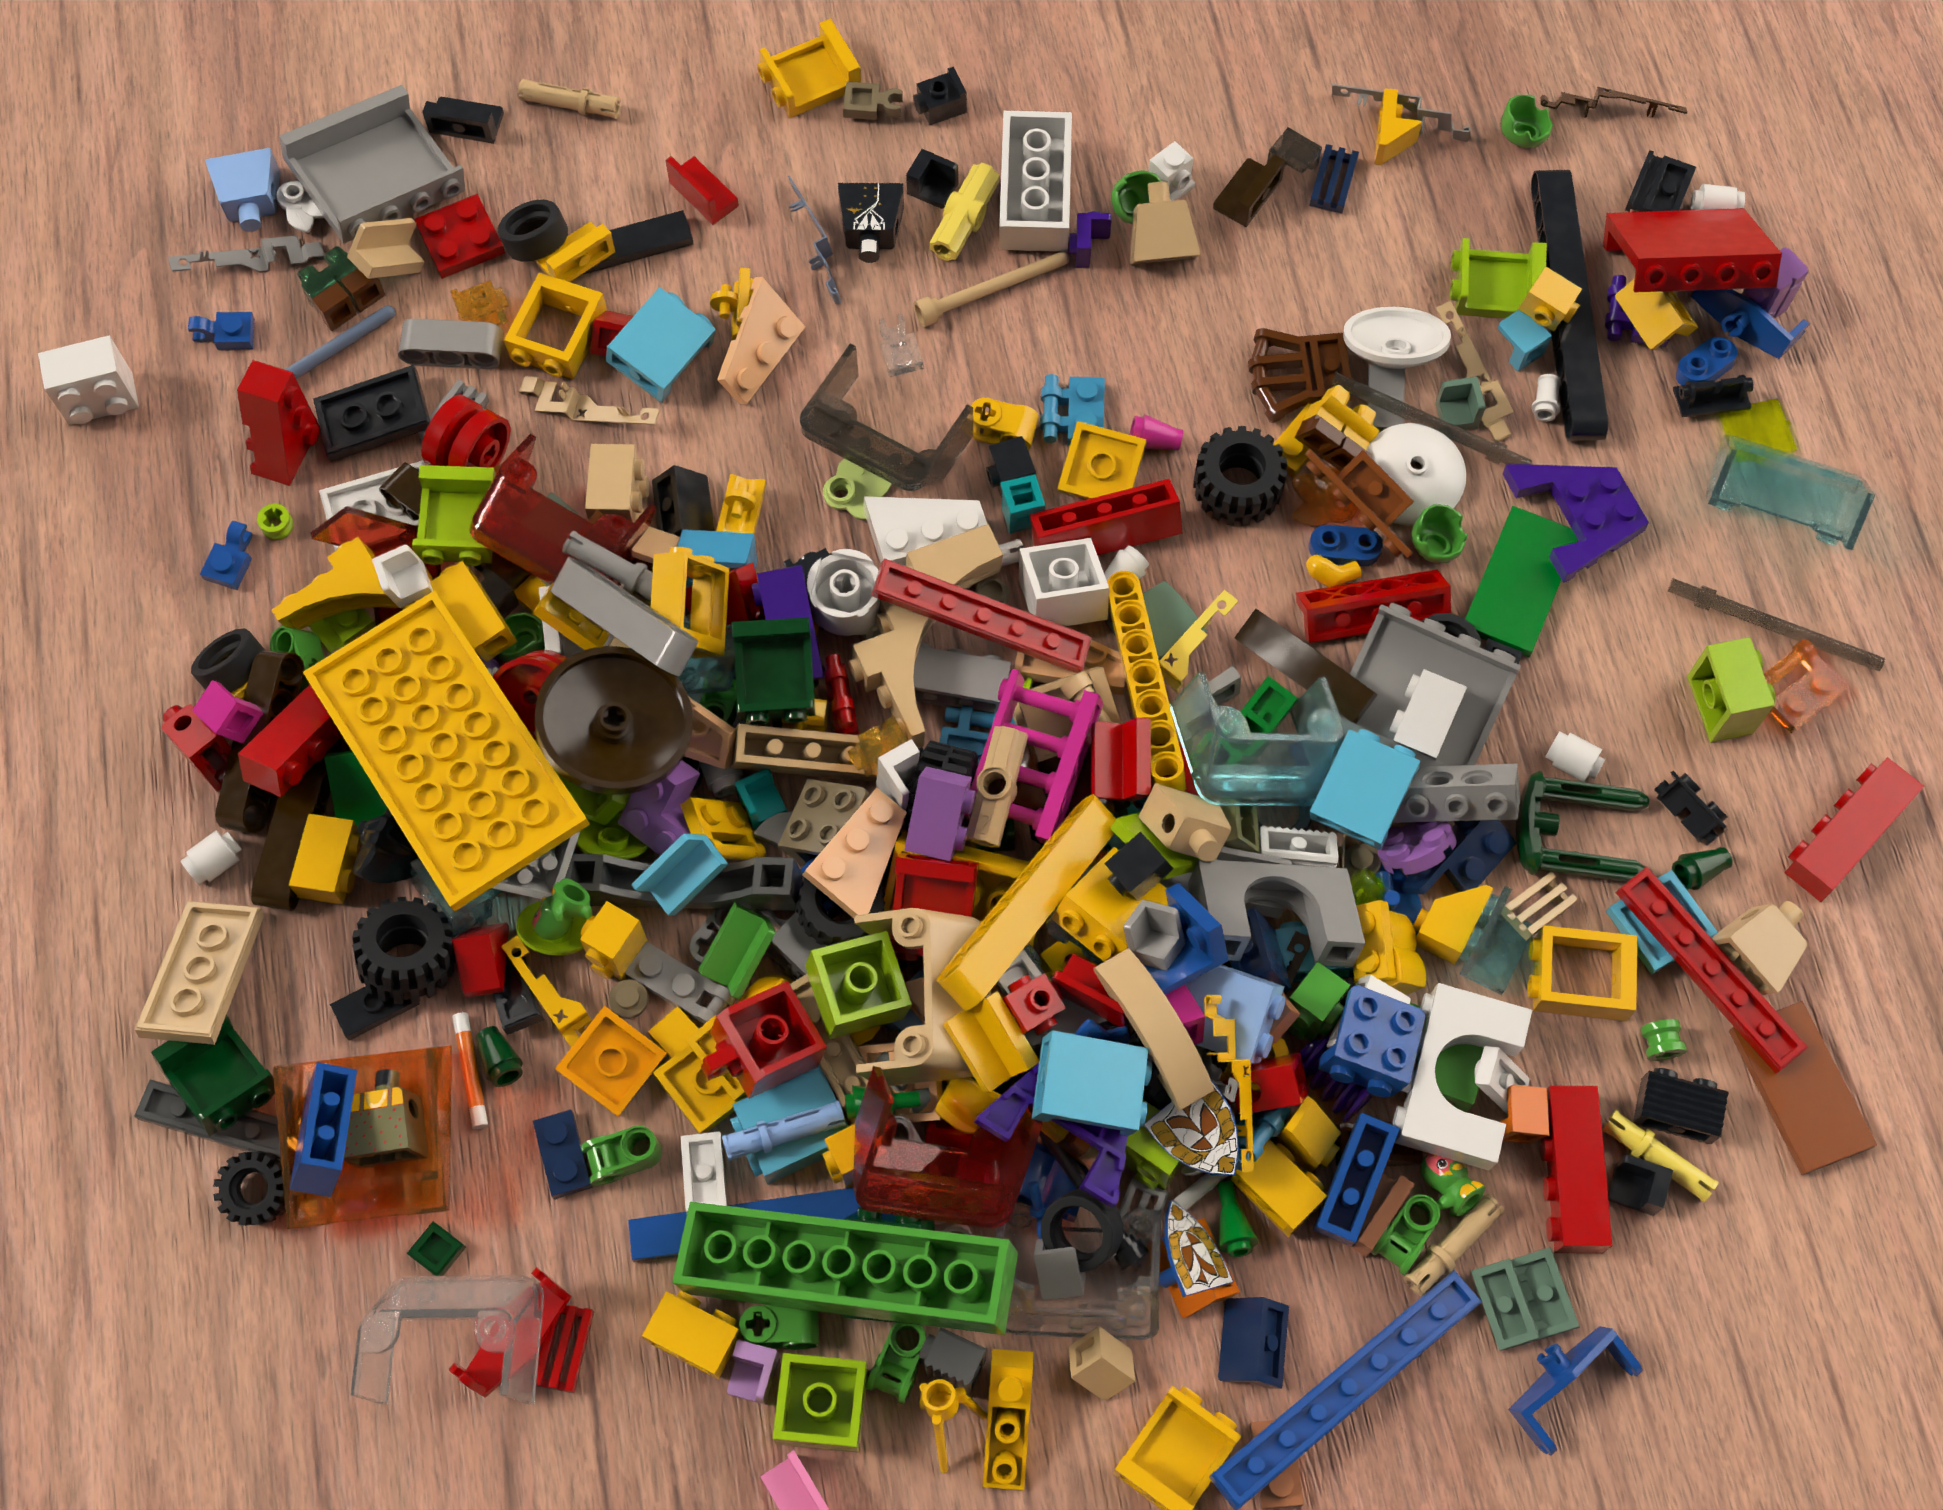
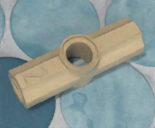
[966,726,1028,848]

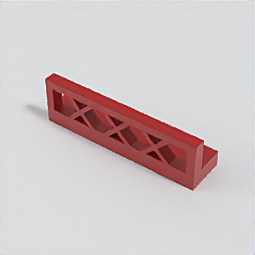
[1296,569,1452,643]

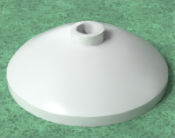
[1343,307,1451,369]
[1367,423,1466,527]

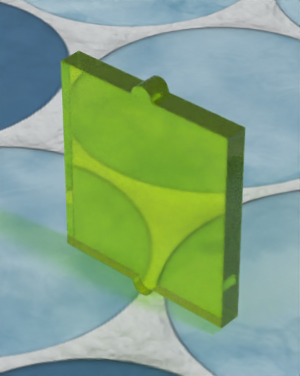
[1717,398,1797,463]

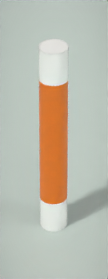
[452,1012,488,1129]

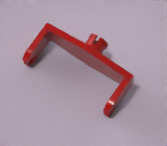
[448,1267,572,1398]

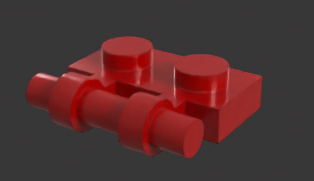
[824,654,859,735]

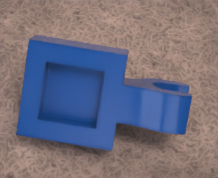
[188,312,255,350]
[200,521,253,590]

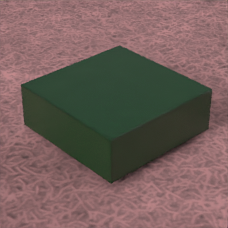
[407,1221,466,1279]

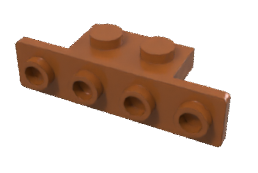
[1305,449,1414,558]

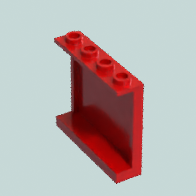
[1603,208,1782,293]

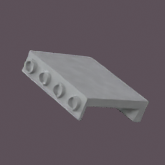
[279,85,465,244]
[1326,603,1521,767]

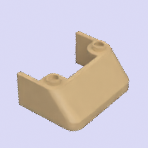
[854,908,991,1087]

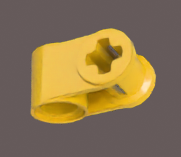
[968,397,1039,450]

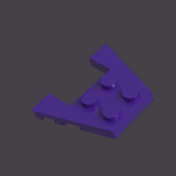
[1502,464,1649,583]
[974,1063,1128,1208]

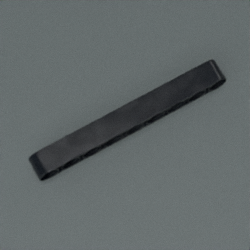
[1531,170,1608,441]

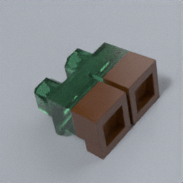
[297,246,385,332]

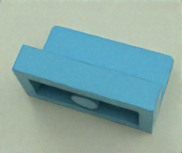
[631,834,728,915]

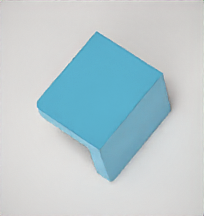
[1498,310,1552,372]

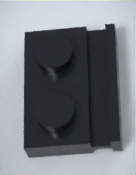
[1625,150,1696,212]

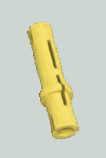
[1602,1110,1718,1203]

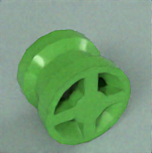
[1640,1019,1687,1061]

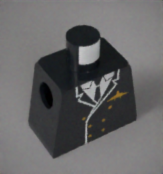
[838,183,904,263]

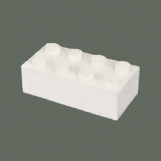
[999,111,1072,252]

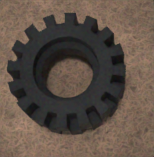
[213,1151,294,1226]

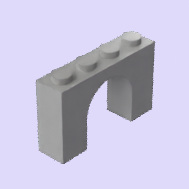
[1188,859,1365,967]

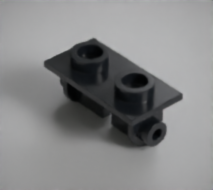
[1673,375,1753,417]
[1654,770,1728,846]

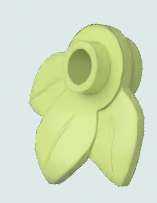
[823,453,893,520]

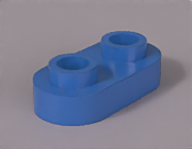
[1675,337,1738,385]
[1308,525,1383,567]

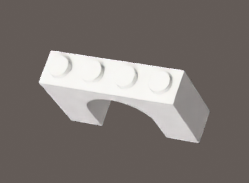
[1392,983,1532,1171]

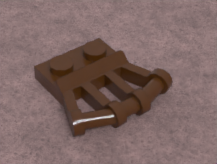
[1248,328,1354,423]

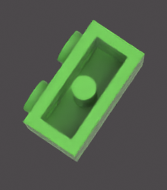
[1287,962,1350,1042]

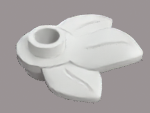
[276,181,325,233]

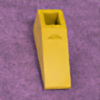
[983,1349,1034,1490]

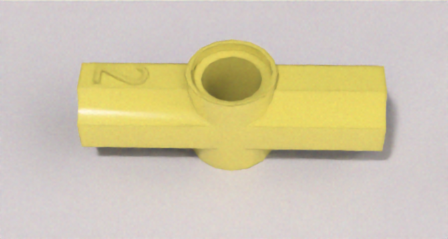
[930,162,1000,261]

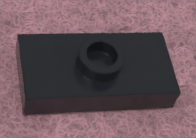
[493,950,544,1035]
[330,986,420,1041]

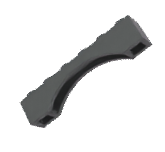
[565,854,803,911]

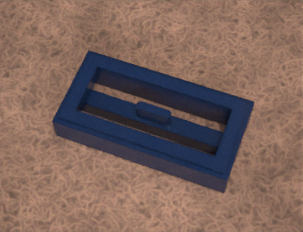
[1309,144,1359,213]

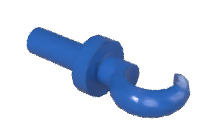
[1028,1181,1049,1239]

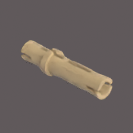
[518,79,621,119]
[1403,1194,1505,1297]

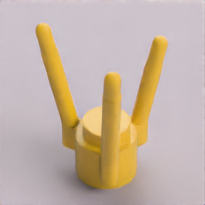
[919,1379,987,1473]

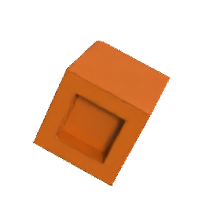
[1499,1084,1549,1144]

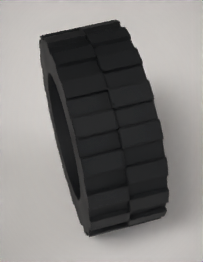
[796,878,885,946]

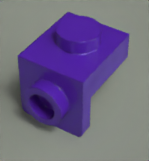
[1069,211,1112,268]

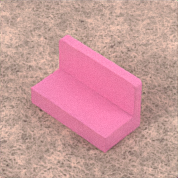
[760,1450,829,1510]

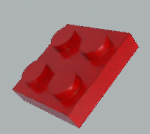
[414,194,505,279]

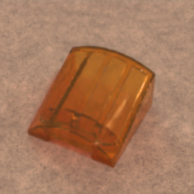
[273,1045,452,1229]

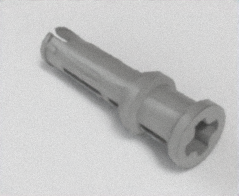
[562,531,653,601]

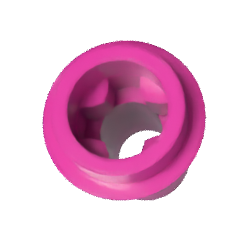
[1129,414,1183,451]

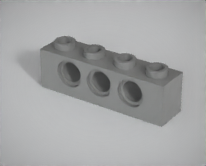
[1392,763,1520,823]

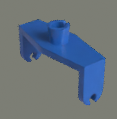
[1691,289,1810,359]
[1508,1326,1643,1456]

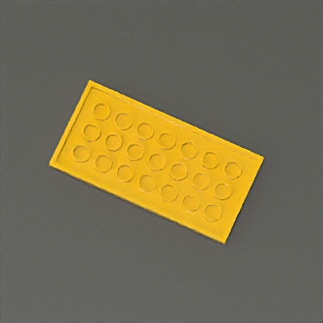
[303,590,590,912]

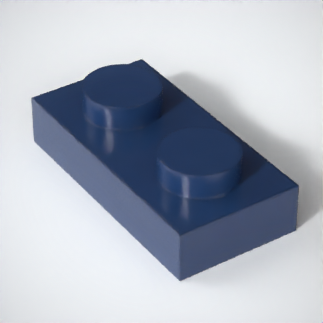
[533,1109,593,1199]

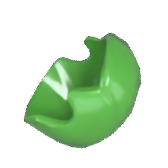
[1500,95,1553,148]
[1111,170,1162,224]
[1411,504,1468,563]
[497,612,545,663]

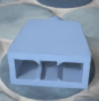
[205,148,280,232]

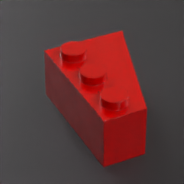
[237,360,320,486]

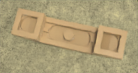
[1093,948,1214,1112]

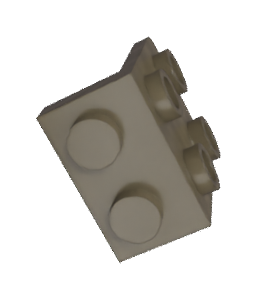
[778,779,869,867]

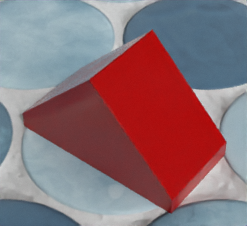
[452,922,509,998]

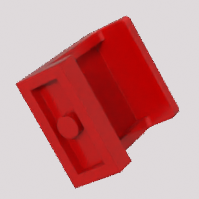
[890,852,979,961]

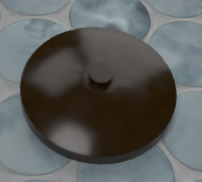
[534,646,693,795]

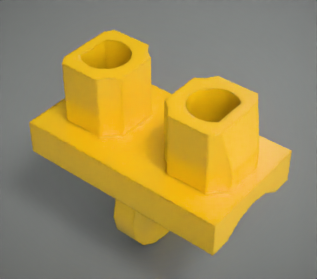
[710,267,768,340]
[716,474,767,535]

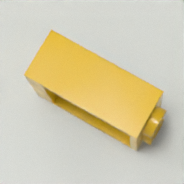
[504,272,607,380]
[650,547,729,659]
[1527,925,1637,1021]

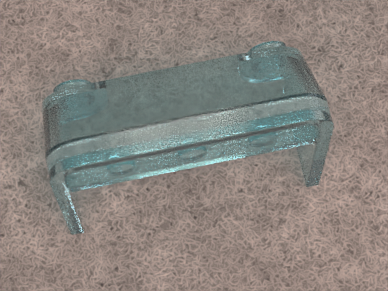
[1705,434,1875,550]
[1170,672,1344,806]

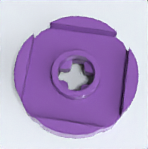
[1378,821,1456,875]

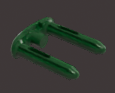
[1516,771,1650,882]

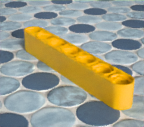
[1107,571,1186,792]
[937,794,1116,1011]

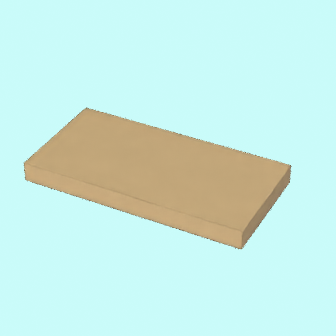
[135,901,264,1045]

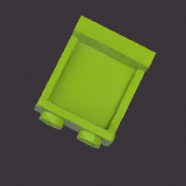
[1450,238,1547,319]
[412,465,499,566]

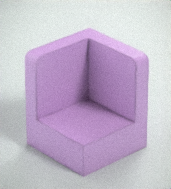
[727,1340,780,1405]

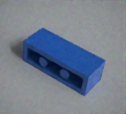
[289,1062,357,1197]
[1313,1112,1400,1246]

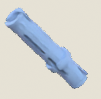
[722,1100,846,1161]

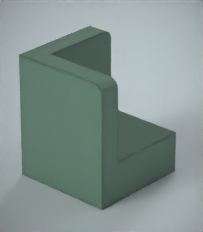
[1435,376,1485,434]

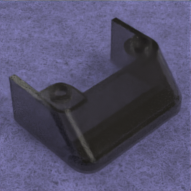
[800,343,973,491]

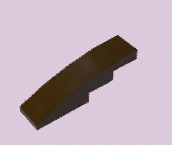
[1234,608,1378,724]

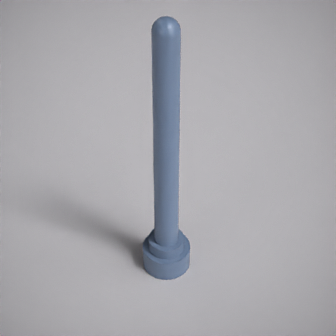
[284,305,395,379]

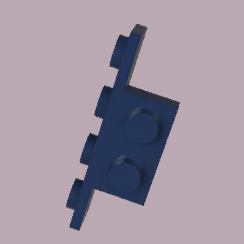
[1400,820,1517,895]

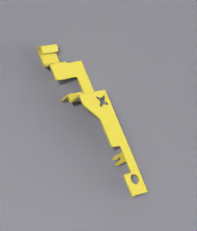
[1143,589,1239,715]

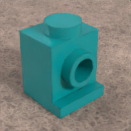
[1000,474,1045,534]

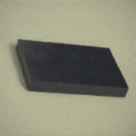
[313,365,431,462]

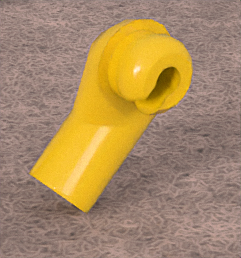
[1306,554,1362,587]

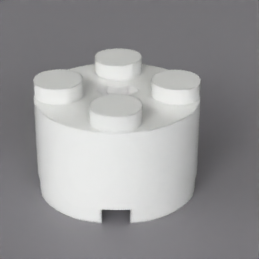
[807,549,880,636]

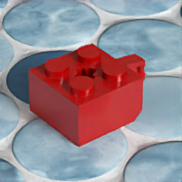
[701,981,827,1099]

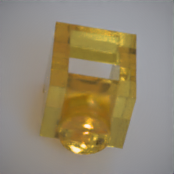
[450,280,509,326]
[848,715,908,776]

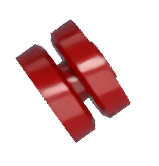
[421,394,511,468]
[492,650,567,740]

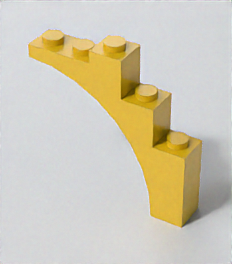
[271,537,517,662]

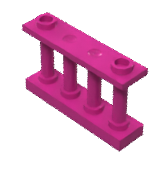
[964,669,1104,844]

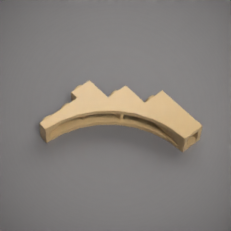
[848,524,1003,748]

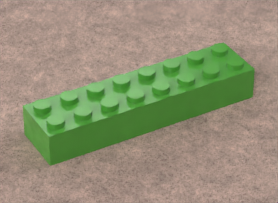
[672,1202,1018,1335]

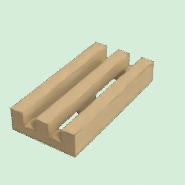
[1499,872,1578,941]

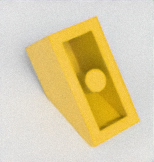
[1413,885,1493,965]
[1274,1096,1341,1172]

